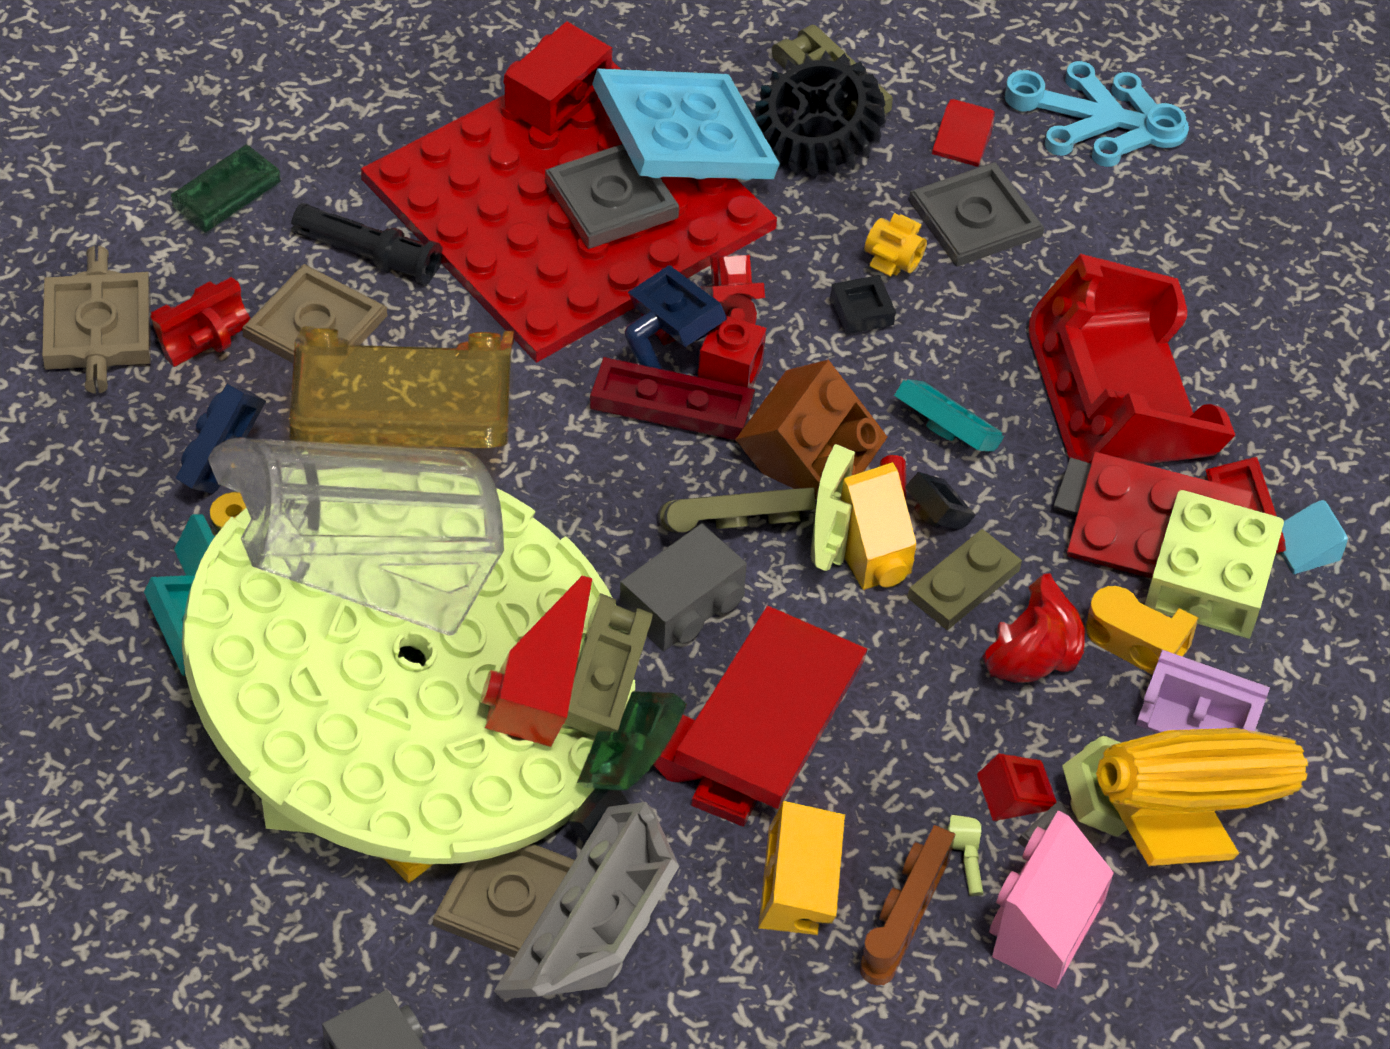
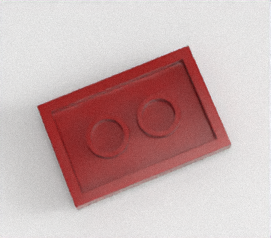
[1067,452,1253,579]

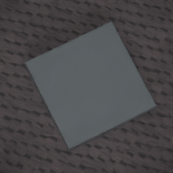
[545,144,679,249]
[909,162,1044,267]

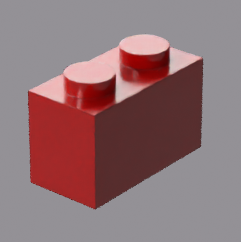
[503,21,612,136]

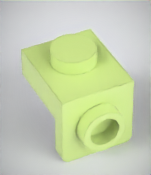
[1062,736,1128,837]

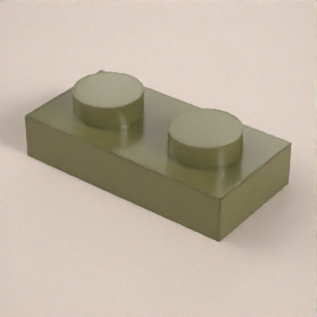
[907,529,1022,631]

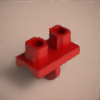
[701,255,765,324]
[150,277,250,367]

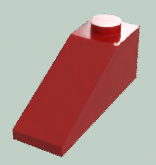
[481,576,592,747]

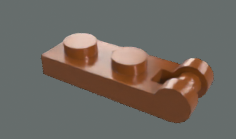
[860,825,956,986]

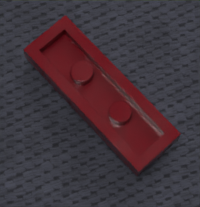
[590,357,755,440]

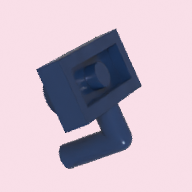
[625,265,727,369]
[175,383,266,494]

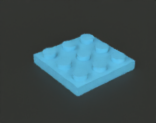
[592,69,780,180]

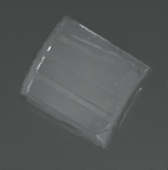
[208,437,504,636]

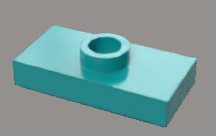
[894,379,1004,452]

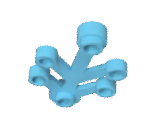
[1005,61,1189,167]

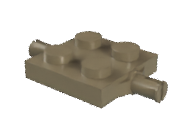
[42,246,151,393]

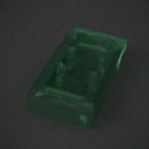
[171,144,281,233]

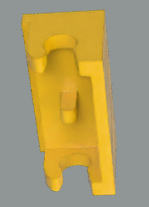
[758,801,845,935]

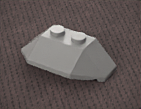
[494,802,679,999]

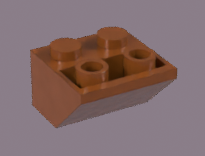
[735,359,888,500]

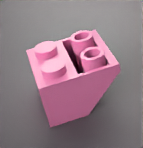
[989,811,1114,989]

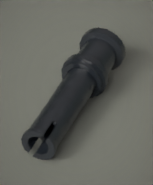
[291,203,443,286]

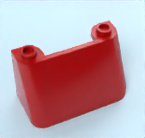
[1029,253,1236,464]

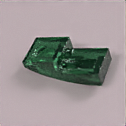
[577,691,687,791]

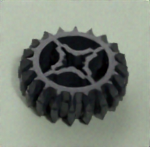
[754,50,886,179]

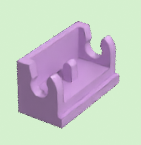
[1136,650,1270,733]

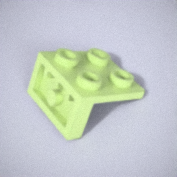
[1145,490,1284,639]

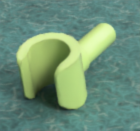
[948,815,983,896]

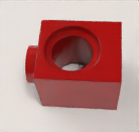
[698,316,767,389]

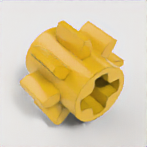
[864,213,927,277]

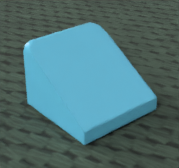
[1280,500,1348,574]

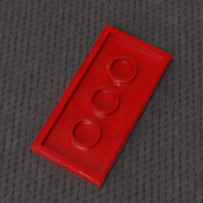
[674,605,868,809]

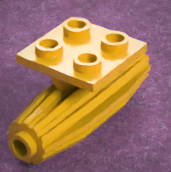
[1096,728,1308,866]

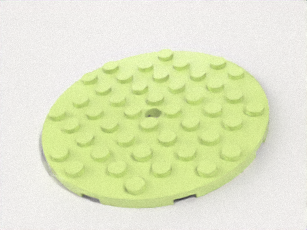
[182,460,635,864]

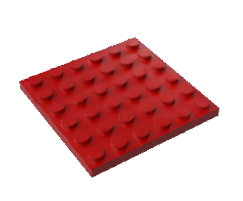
[361,61,777,363]

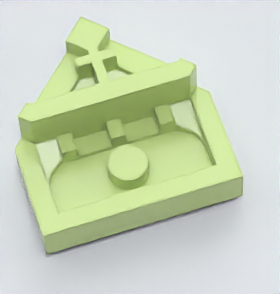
[810,444,855,571]

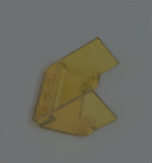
[289,326,514,448]

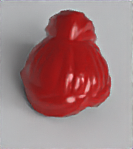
[982,573,1085,683]

